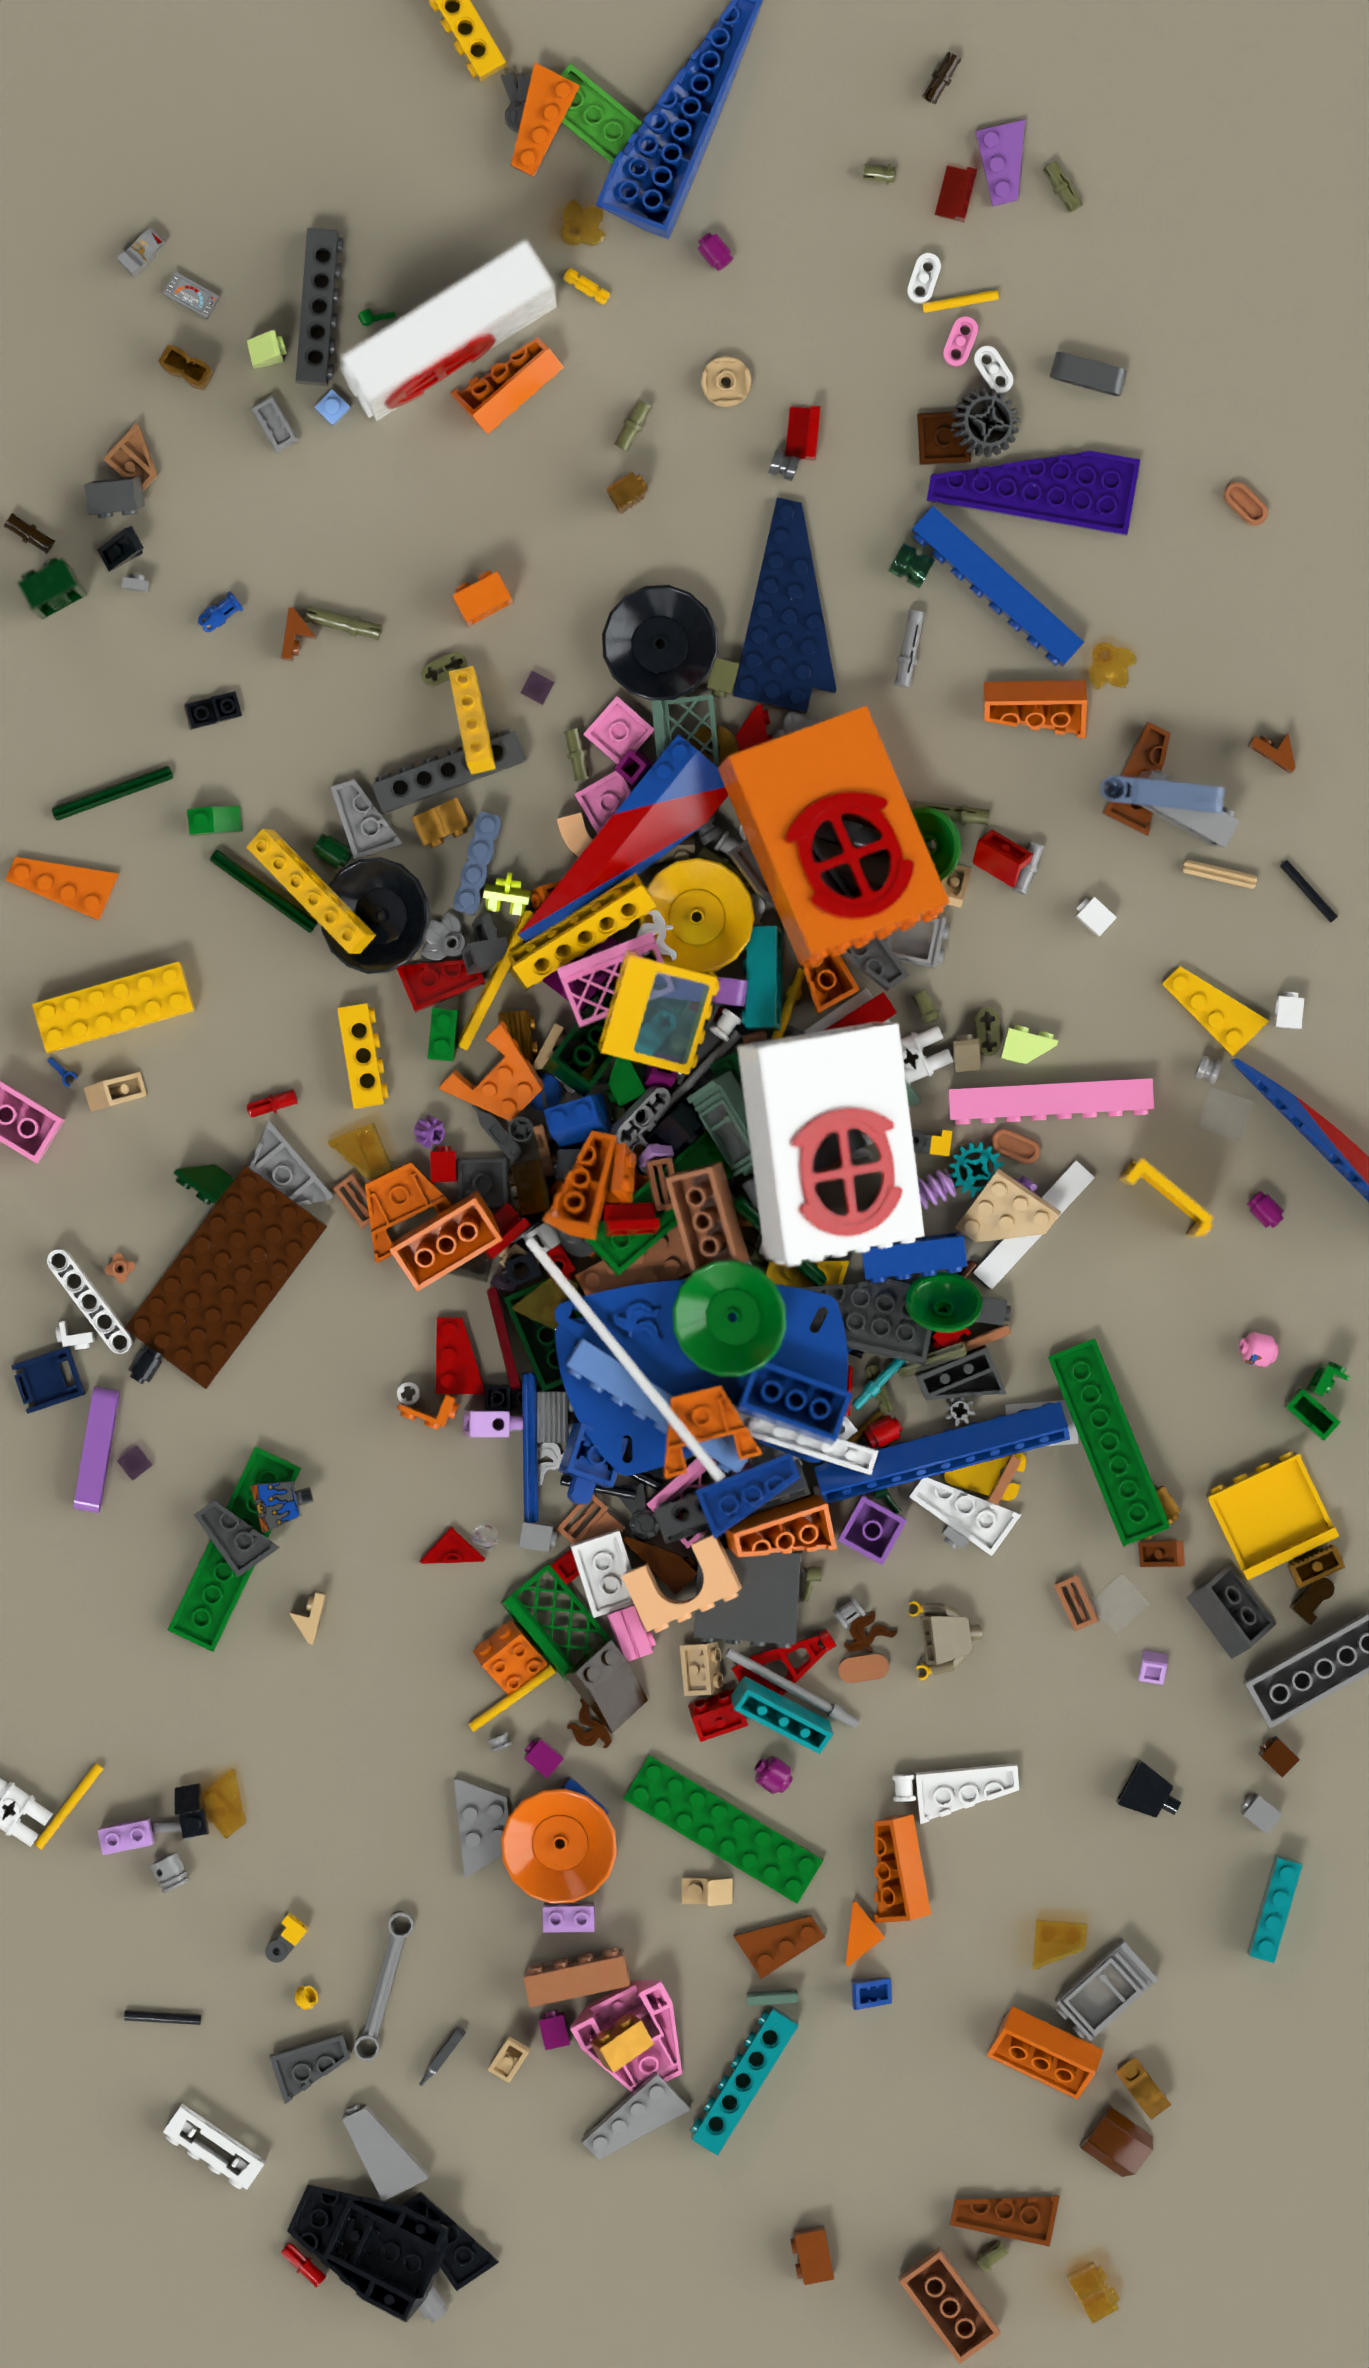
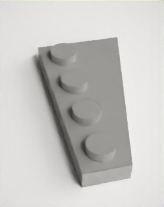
[581,2072,691,2160]

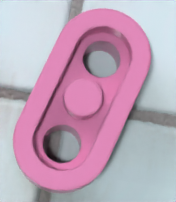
[943,316,978,367]

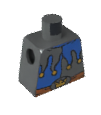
[251,1481,314,1533]

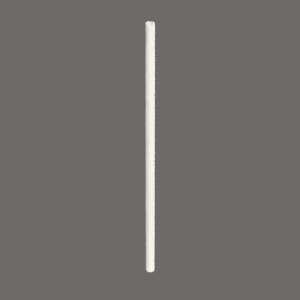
[525,1237,725,1482]

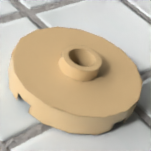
[701,356,752,408]

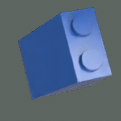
[543,1093,612,1149]

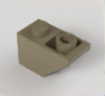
[951,1034,981,1073]

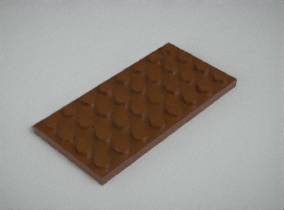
[125,1165,328,1389]

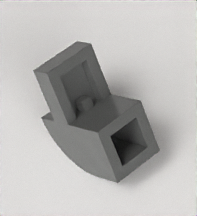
[461,914,508,975]

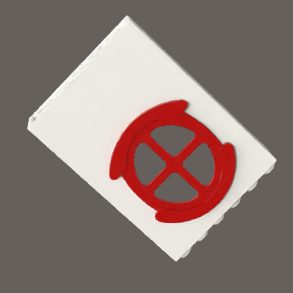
[340,240,557,421]
[738,1022,924,1266]

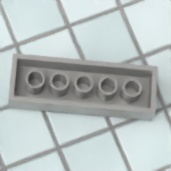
[1242,1610,1369,1728]

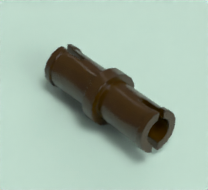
[922,52,961,104]
[4,513,55,554]

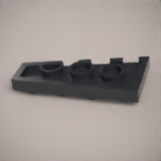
[401,2191,499,2291]

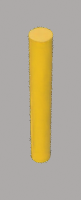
[922,289,999,313]

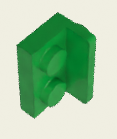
[1306,1361,1350,1397]

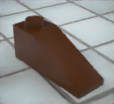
[623,1535,698,1595]

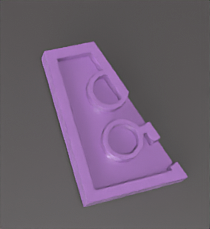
[975,120,1025,207]

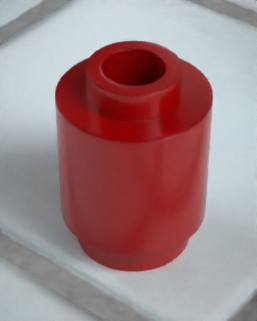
[862,1415,902,1449]

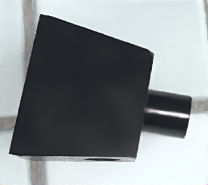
[1116,1759,1181,1818]

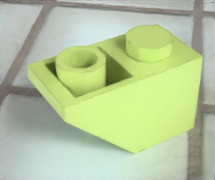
[247,330,287,369]
[1000,1025,1058,1065]

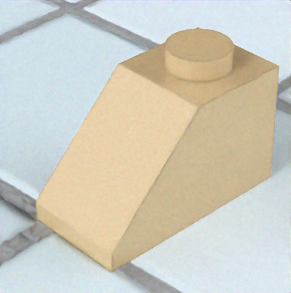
[84,1072,147,1112]

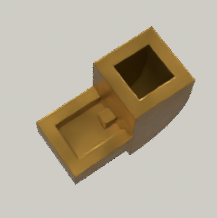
[1116,2057,1171,2120]

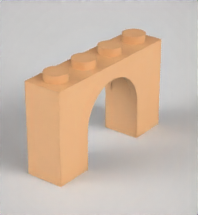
[622,1534,742,1633]

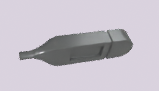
[472,1105,522,1160]
[419,2026,466,2086]

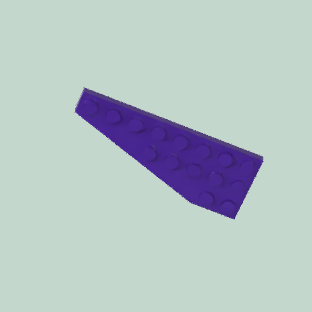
[926,451,1140,536]

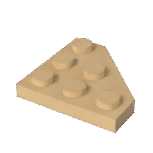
[955,1169,1061,1242]

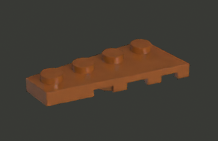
[1102,722,1171,836]
[949,2196,1060,2247]

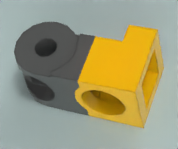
[911,1130,952,1156]
[265,1912,309,1963]

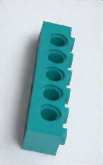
[690,2006,799,2156]

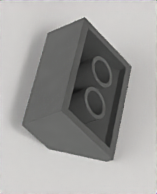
[1186,1563,1276,1659]

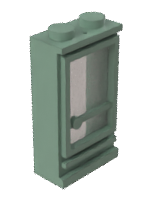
[686,1071,754,1177]

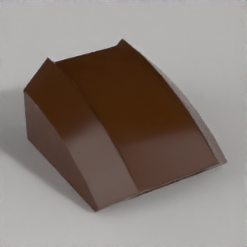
[1079,2104,1153,2177]

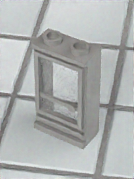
[884,917,949,969]
[1055,1939,1159,2041]

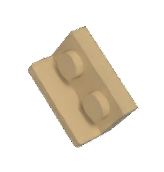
[680,1642,724,1696]

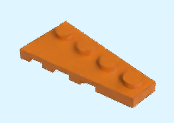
[511,62,580,178]
[5,857,119,921]

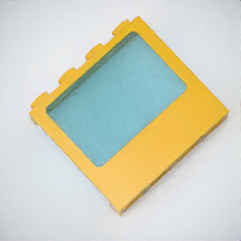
[598,950,720,1075]

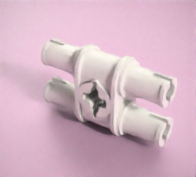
[900,1025,954,1085]
[0,1778,53,1847]

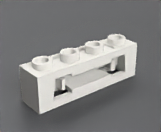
[163,2103,266,2190]

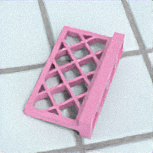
[557,932,675,1028]
[646,1457,752,1549]

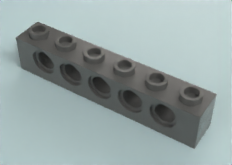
[296,228,343,386]
[372,729,526,814]
[653,1459,811,1544]

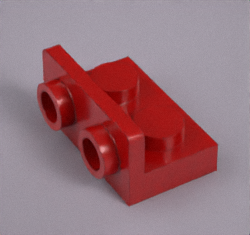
[688,1689,748,1742]

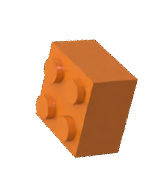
[452,570,513,627]

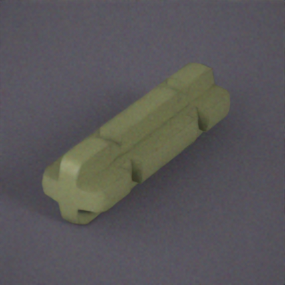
[865,1364,894,1413]

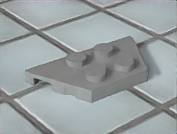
[249,1122,334,1206]
[454,1778,509,1877]

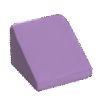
[1138,1650,1168,1685]

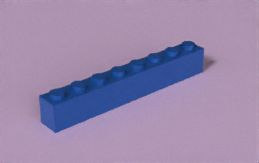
[912,506,1084,667]

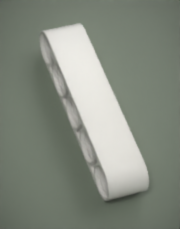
[47,1249,133,1354]

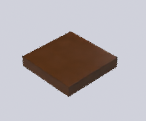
[917,411,971,465]

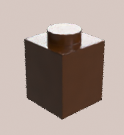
[1259,1736,1300,1778]

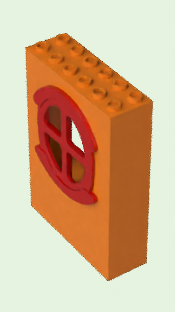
[718,705,950,966]

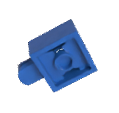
[558,1423,629,1504]

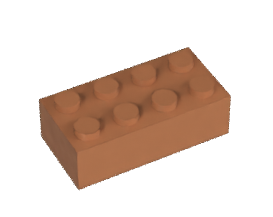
[665,1161,749,1273]
[523,1947,630,2007]
[898,2247,1001,2364]

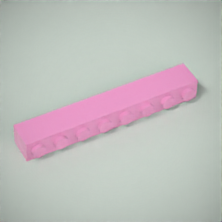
[948,1078,1154,1125]

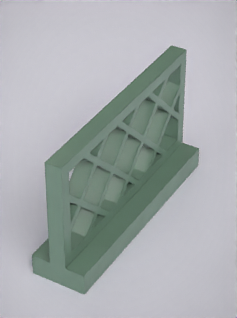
[651,694,720,768]

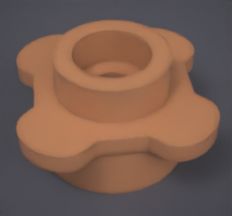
[105,1253,135,1283]

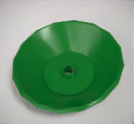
[673,1260,786,1376]

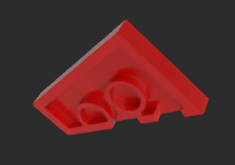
[397,960,486,1013]
[435,1317,485,1395]

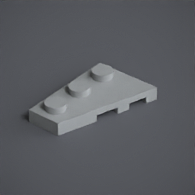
[330,779,403,860]

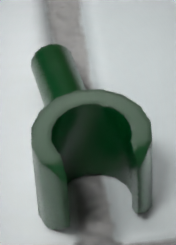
[873,1488,901,1514]

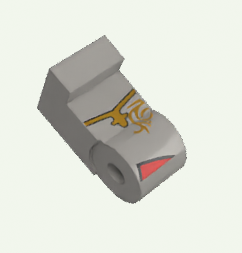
[117,228,166,277]

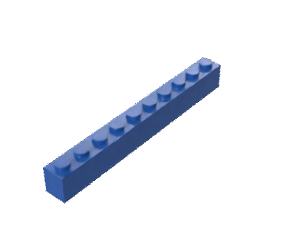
[814,1402,1070,1504]

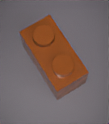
[790,2225,834,2285]

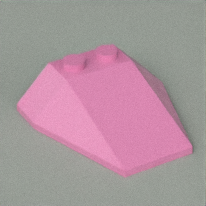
[570,1980,682,2093]

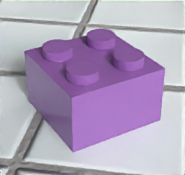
[837,1495,907,1565]

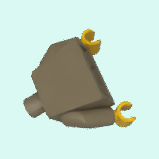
[908,1601,982,1680]

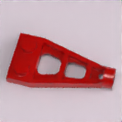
[731,1629,837,1696]

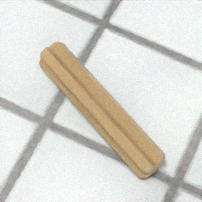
[1182,859,1257,889]

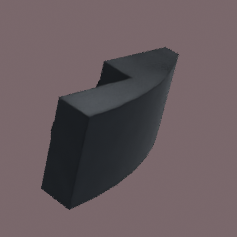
[184,691,242,730]
[485,1385,538,1411]

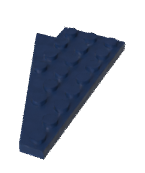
[732,497,836,713]

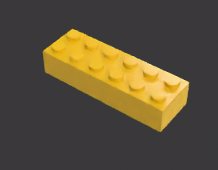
[32,961,195,1054]

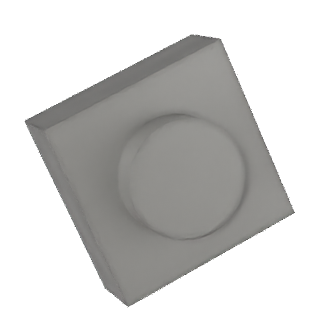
[121,573,150,593]
[942,1524,969,1549]

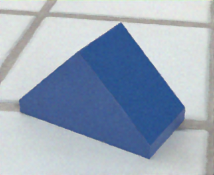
[851,1978,892,2010]

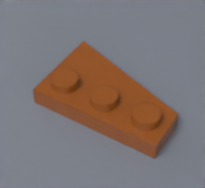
[733,1915,825,1979]

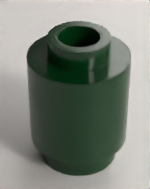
[312,834,352,869]

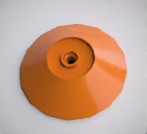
[501,1789,617,1904]

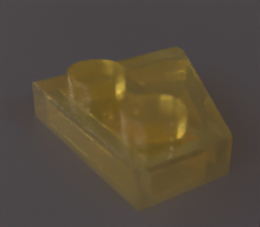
[328,1123,393,1180]
[512,1277,579,1330]
[202,1768,246,1839]
[1032,1919,1087,1970]

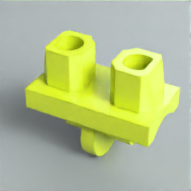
[483,872,531,916]

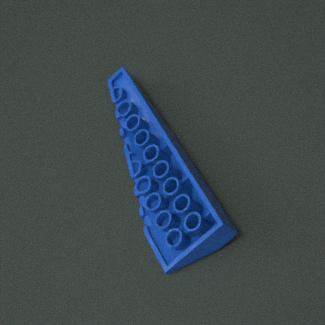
[596,0,763,240]

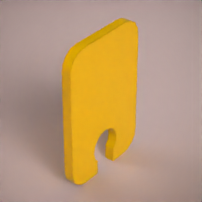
[944,1453,1026,1501]

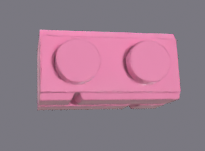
[607,1605,656,1662]

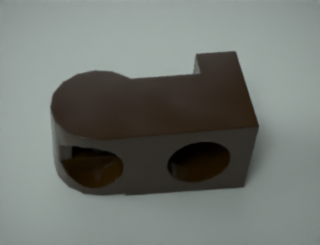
[1290,1577,1335,1625]

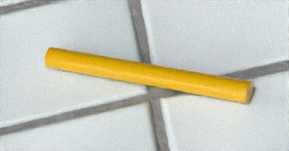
[468,1664,556,1732]
[34,1763,104,1850]

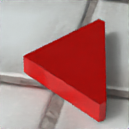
[419,1527,486,1564]

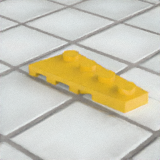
[1162,966,1269,1057]

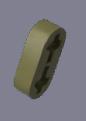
[421,652,468,687]
[975,1008,1001,1056]

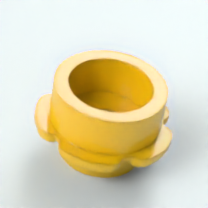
[295,1986,318,2010]

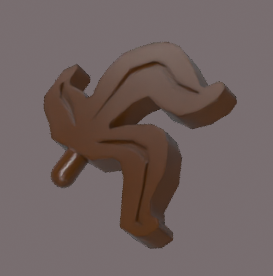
[844,1611,897,1653]
[567,1699,612,1748]

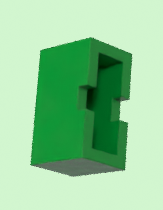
[427,1008,459,1062]
[1283,1387,1341,1441]

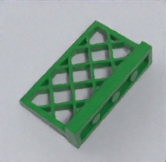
[501,1563,613,1681]

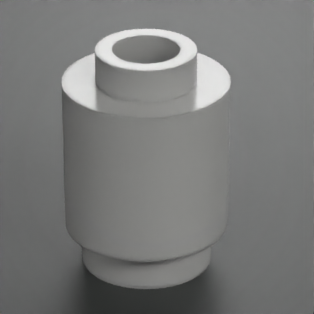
[418,2285,448,2323]

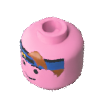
[1238,1332,1278,1367]

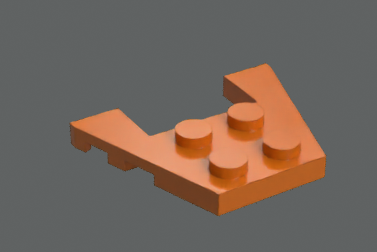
[439,1020,544,1121]
[365,1161,454,1263]
[663,1385,762,1479]

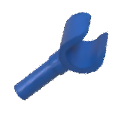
[47,1057,77,1087]

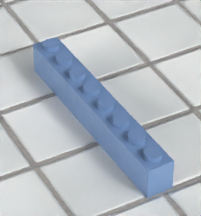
[564,1338,748,1474]

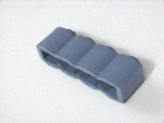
[454,812,501,916]

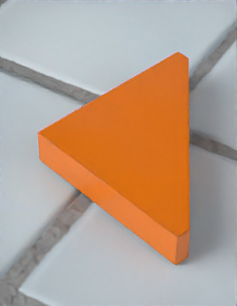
[845,1900,885,1967]

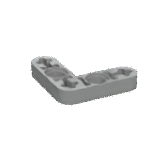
[610,1085,671,1176]

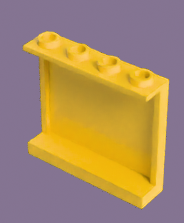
[1118,1158,1214,1237]
[1206,1451,1339,1580]

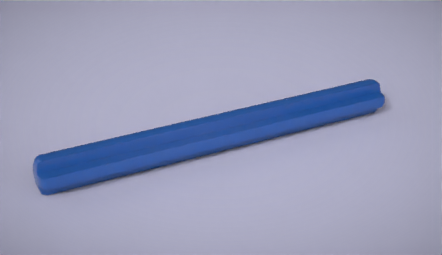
[522,1372,538,1523]

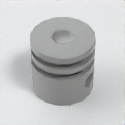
[150,1852,190,1893]

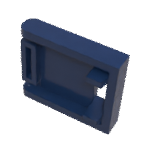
[11,1346,86,1414]

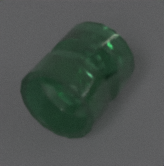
[888,543,935,589]

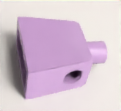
[463,1410,523,1437]

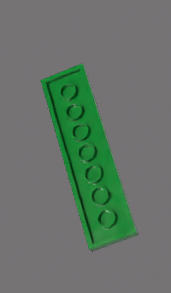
[584,1113,751,1277]
[1048,1338,1171,1547]
[168,1446,302,1652]
[623,1755,824,1904]

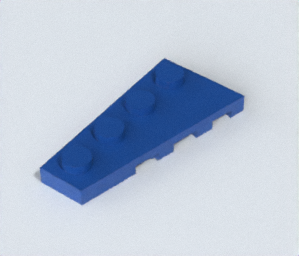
[696,1453,801,1539]

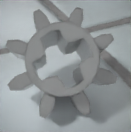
[943,1397,975,1426]

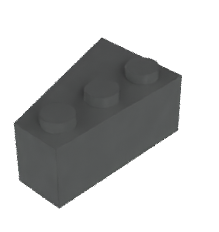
[915,1345,1006,1400]

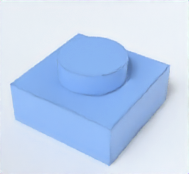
[314,389,351,426]

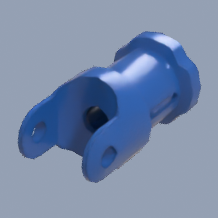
[198,591,243,632]

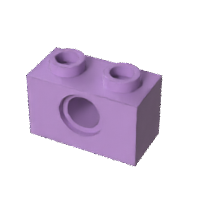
[98,1817,155,1855]
[543,1903,595,1932]

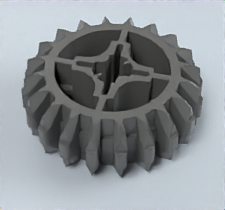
[951,388,1020,458]

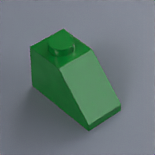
[187,806,242,836]
[606,1057,645,1107]

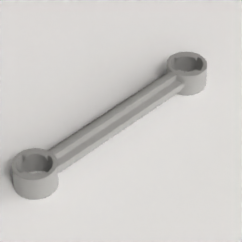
[354,1911,414,2061]

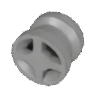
[1194,1054,1222,1085]

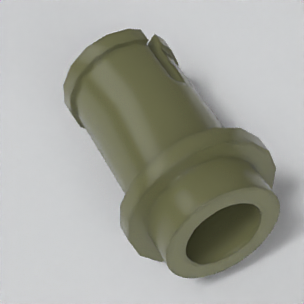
[863,164,896,185]
[912,990,940,1024]
[975,2241,1009,2272]

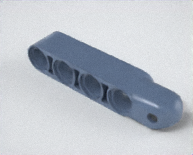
[1099,776,1225,813]

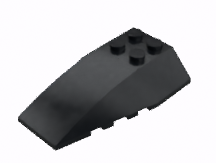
[287,2185,449,2322]

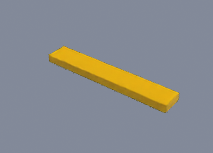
[455,909,534,1051]

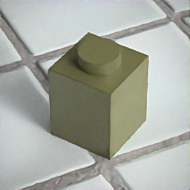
[707,658,739,698]

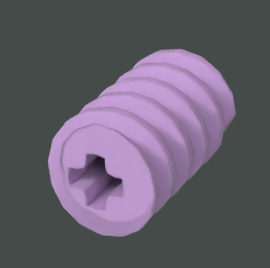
[917,1167,956,1210]

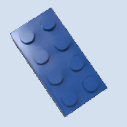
[861,1232,967,1283]
[736,1362,853,1445]

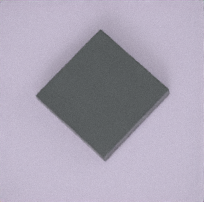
[456,1157,509,1209]

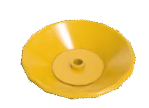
[638,858,755,973]

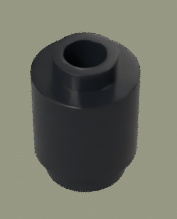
[128,1345,163,1384]

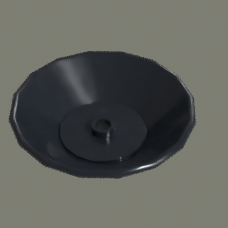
[602,585,718,701]
[321,857,430,974]

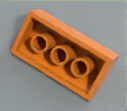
[390,1190,503,1292]
[986,2006,1104,2100]

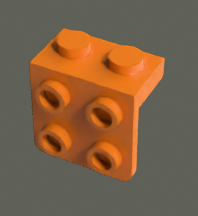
[604,1143,637,1205]
[396,1394,460,1430]
[472,1619,547,1695]

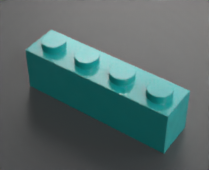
[742,926,783,1031]
[731,1676,833,1754]
[1247,1855,1303,1963]

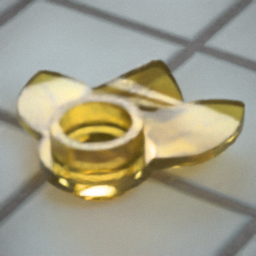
[561,200,606,246]
[1089,642,1137,690]

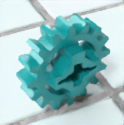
[949,1142,1004,1197]

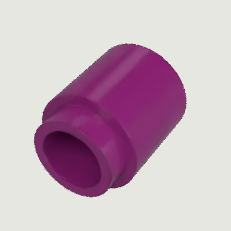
[697,232,733,271]
[1246,1191,1284,1228]

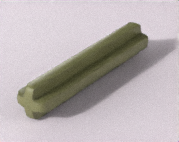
[897,1342,967,1378]

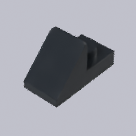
[97,526,144,572]
[175,1783,209,1839]

